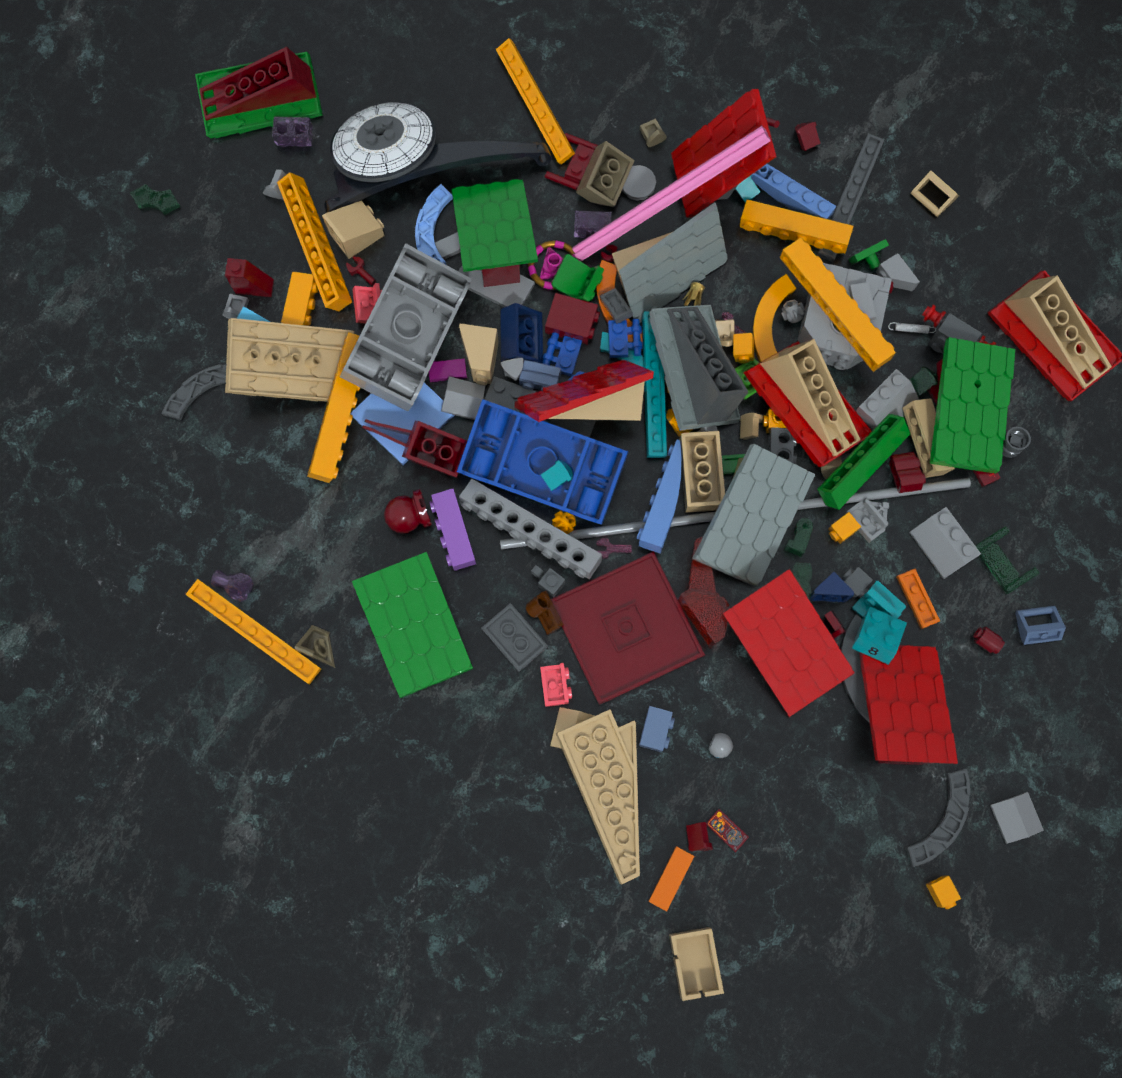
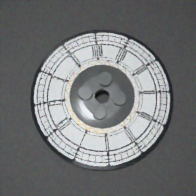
[330,102,436,182]

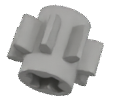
[781,300,805,323]

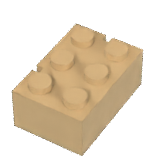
[669,927,724,1001]

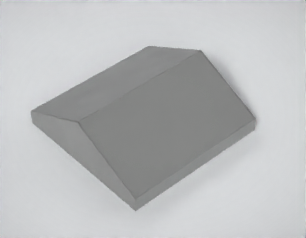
[441,377,485,420]
[990,792,1044,844]

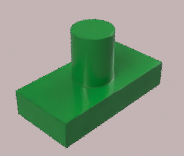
[849,239,889,270]

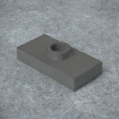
[600,288,633,324]

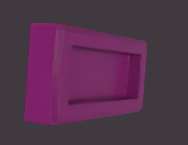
[429,358,467,382]

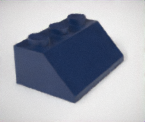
[500,303,543,364]

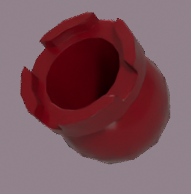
[384,489,432,533]

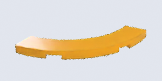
[753,274,796,362]

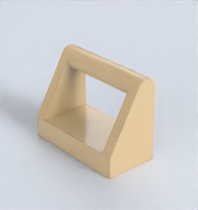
[911,171,959,217]

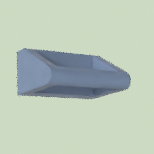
[1015,606,1066,645]

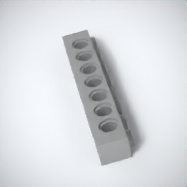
[459,479,602,580]

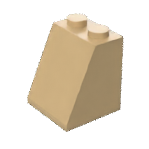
[322,201,384,259]
[459,324,499,385]

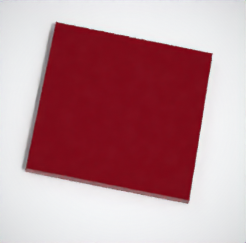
[551,551,705,705]

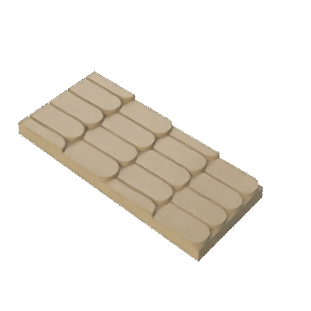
[225,318,354,402]

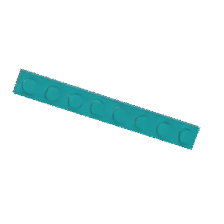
[642,311,667,458]

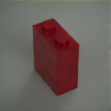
[545,293,600,345]

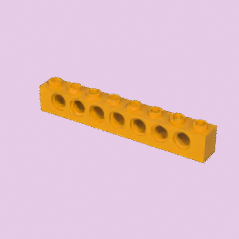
[277,172,352,311]

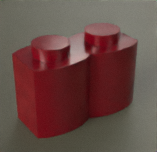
[889,452,926,493]

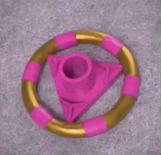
[528,240,580,290]

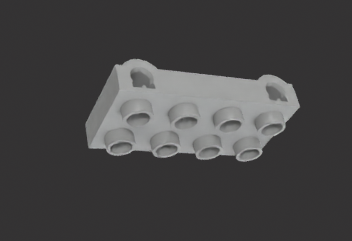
[340,243,472,411]

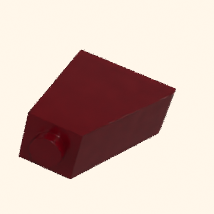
[225,258,274,297]

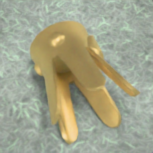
[683,281,705,306]

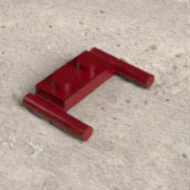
[545,133,598,190]

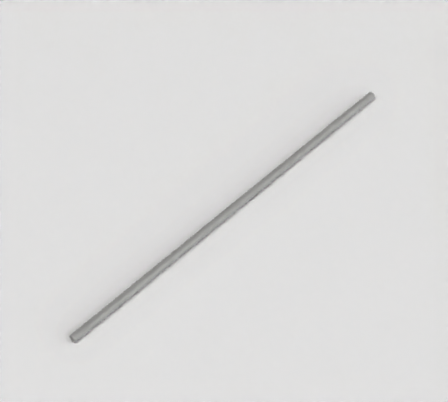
[500,478,971,549]

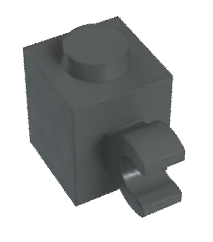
[531,565,565,598]

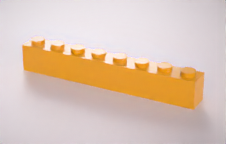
[780,238,896,372]
[307,332,360,483]

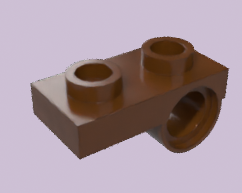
[526,591,564,635]

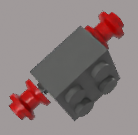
[922,304,996,354]

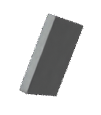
[481,603,548,672]

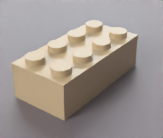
[679,431,725,512]

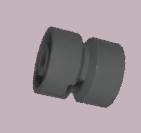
[1003,426,1031,458]

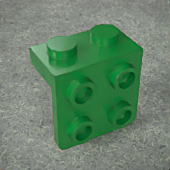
[551,254,604,302]

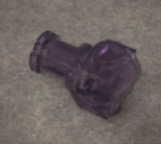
[211,570,254,602]

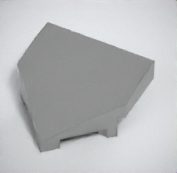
[845,499,889,543]

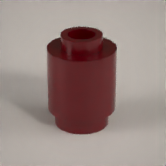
[973,626,1005,654]

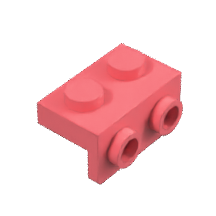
[353,283,382,324]
[540,663,572,707]

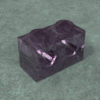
[272,117,313,147]
[574,211,611,238]

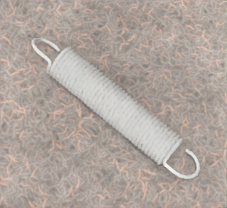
[888,322,936,334]

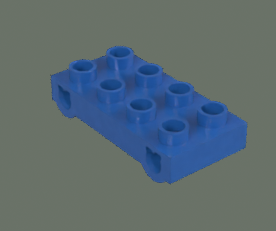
[457,399,629,524]

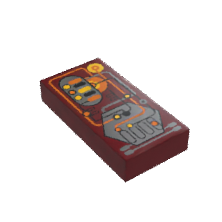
[706,809,749,852]

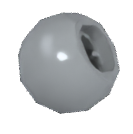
[709,733,733,758]

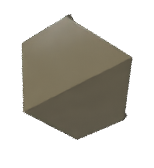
[295,625,335,668]

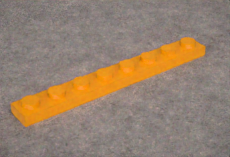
[496,38,575,164]
[186,579,321,685]

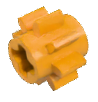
[552,510,576,534]

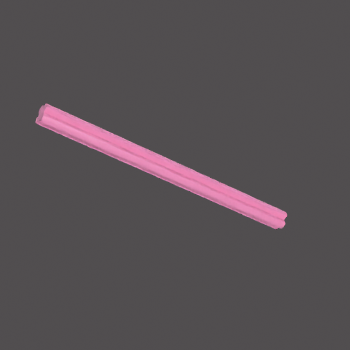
[572,126,771,261]

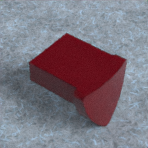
[795,122,820,151]
[825,610,846,639]
[686,822,713,851]

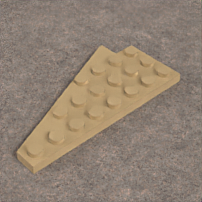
[556,710,640,884]

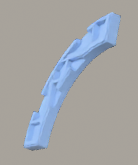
[415,184,453,265]

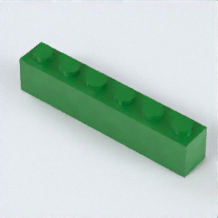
[817,414,911,510]

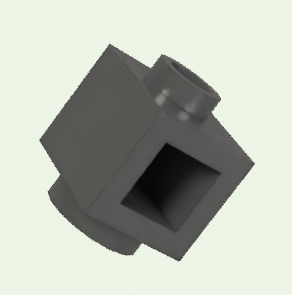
[841,567,873,600]

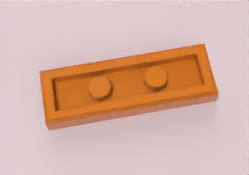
[896,569,940,629]
[648,846,694,912]

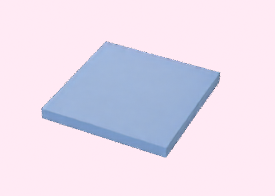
[350,383,455,465]

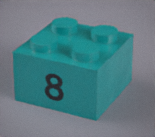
[852,607,907,665]

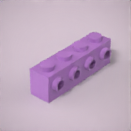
[429,489,476,571]

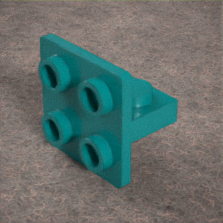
[852,581,906,618]

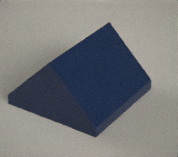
[807,572,854,603]

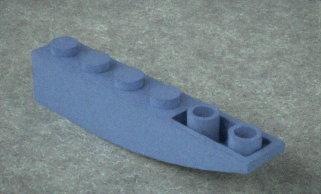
[751,164,836,220]
[637,439,682,554]

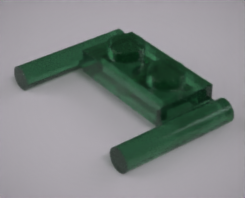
[975,527,1039,594]

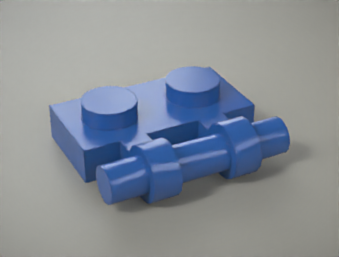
[608,319,643,358]
[542,332,582,376]

